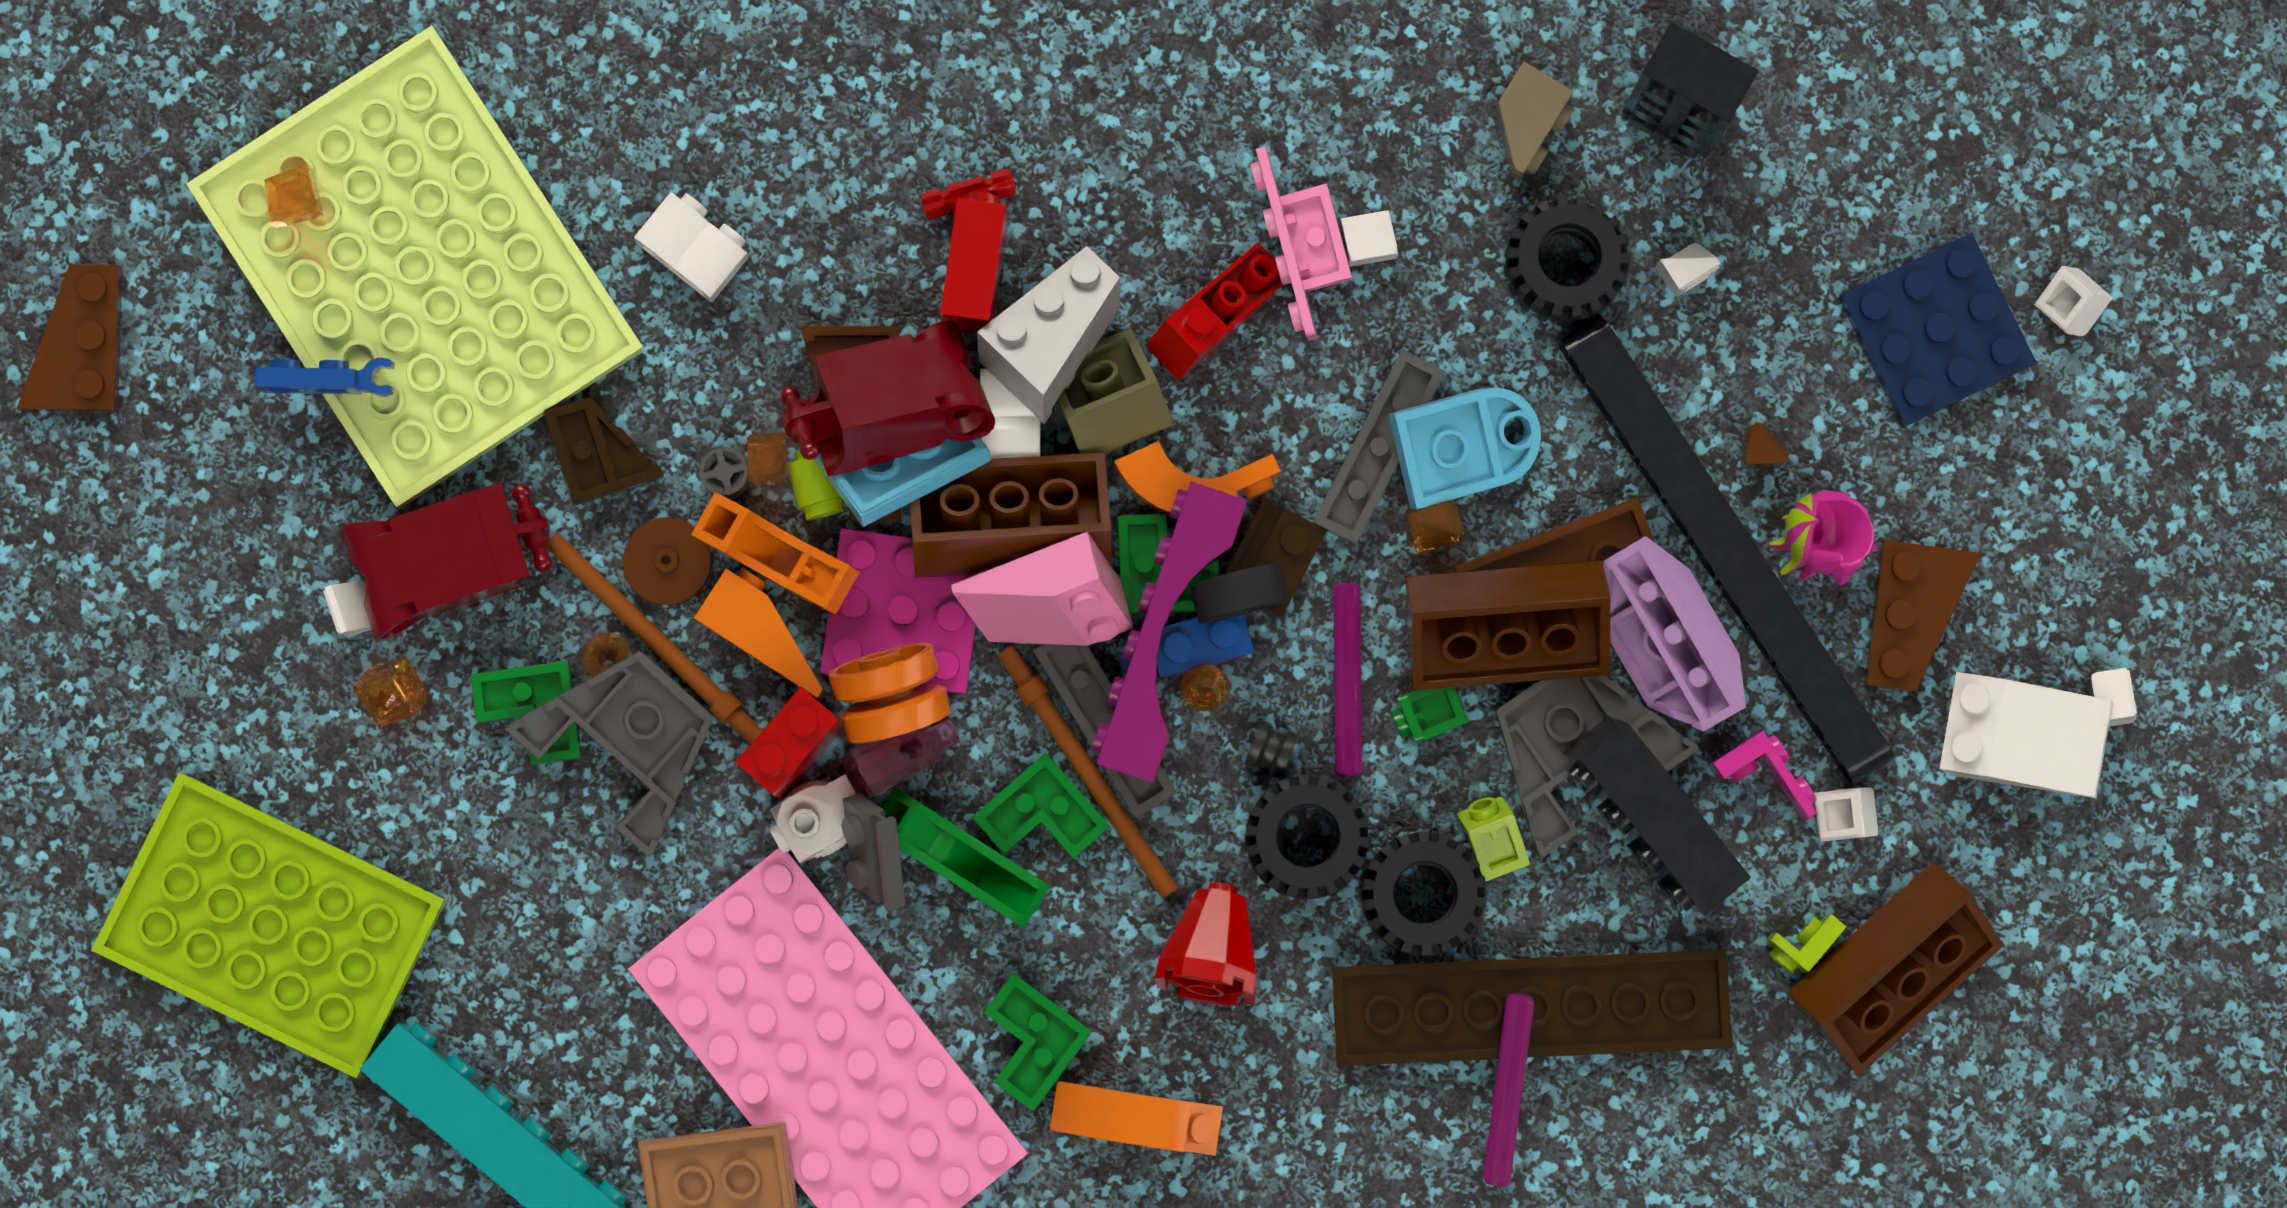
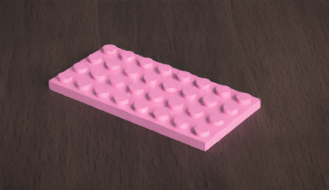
[628,848,1028,1208]

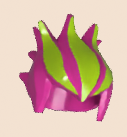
[1769,490,1878,585]

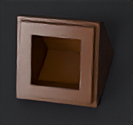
[1739,422,1789,470]

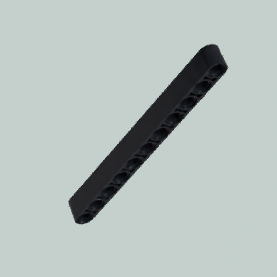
[1558,314,1895,786]

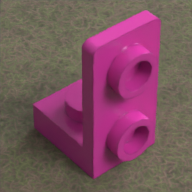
[1708,731,1817,821]

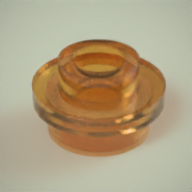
[583,633,633,676]
[1181,664,1231,711]

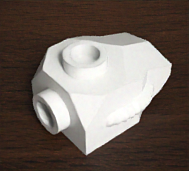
[769,774,856,864]

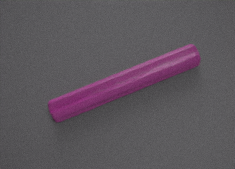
[1334,583,1362,777]
[1483,993,1534,1186]

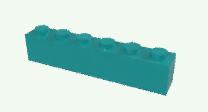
[360,1021,628,1208]

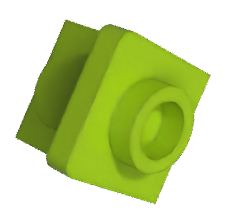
[1457,797,1530,881]
[1766,914,1846,974]

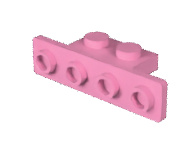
[1250,146,1353,341]

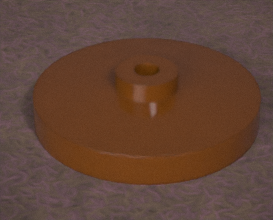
[623,517,712,606]

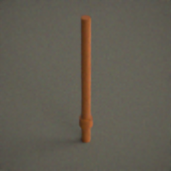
[546,532,763,744]
[997,645,1178,899]

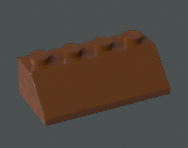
[1406,561,1611,690]
[1788,862,2004,1076]

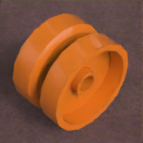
[828,642,952,743]

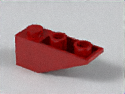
[1145,242,1284,381]

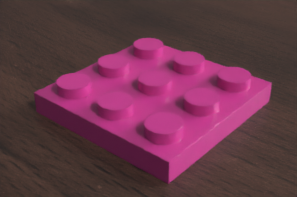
[820,528,978,695]

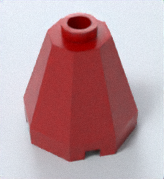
[1155,882,1258,1006]

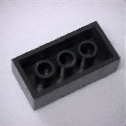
[1622,22,1759,158]
[1563,716,1751,916]

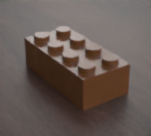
[910,452,1112,578]

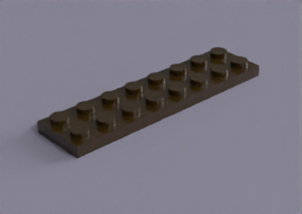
[1331,949,1732,1066]

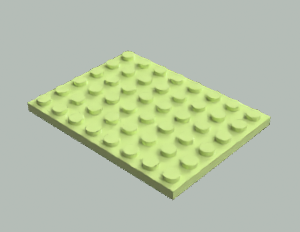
[186,25,645,509]

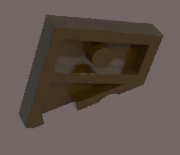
[543,397,664,506]

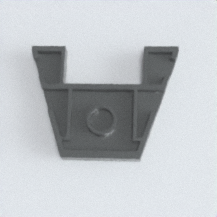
[505,650,713,857]
[1495,675,1699,859]

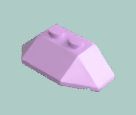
[1603,536,1746,732]

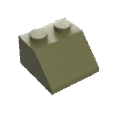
[1057,328,1174,455]

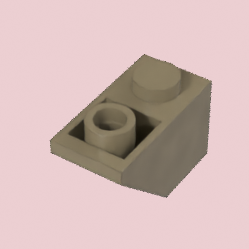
[1495,61,1575,182]

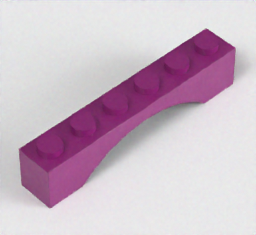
[1091,481,1247,783]

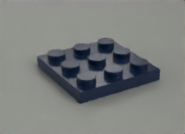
[1839,233,2037,428]

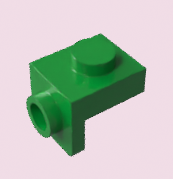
[1391,687,1469,746]

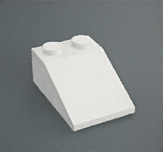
[1939,672,2113,799]

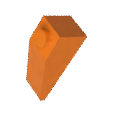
[694,568,826,701]

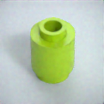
[787,450,844,521]

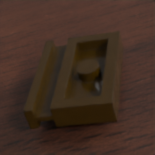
[1224,498,1327,618]

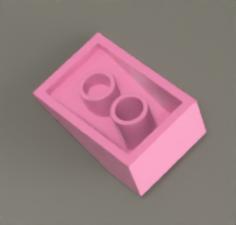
[951,532,1133,646]

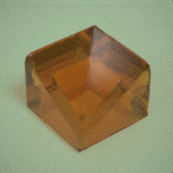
[264,164,324,228]
[747,433,789,488]
[1405,500,1466,553]
[354,656,429,727]

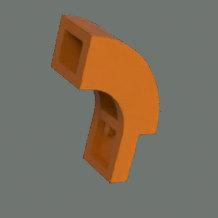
[1114,441,1281,520]
[691,492,860,615]
[1050,1081,1223,1156]

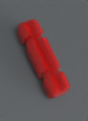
[921,169,1016,220]

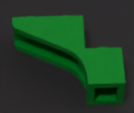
[882,787,1050,928]

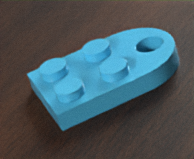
[1388,387,1541,510]

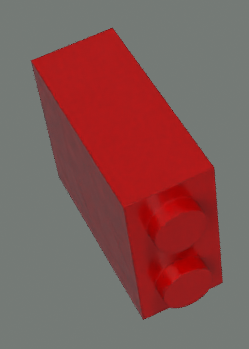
[940,192,1009,332]
[735,687,844,800]

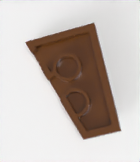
[16,264,122,412]
[1864,540,1981,693]

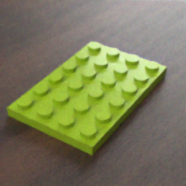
[91,772,447,1079]

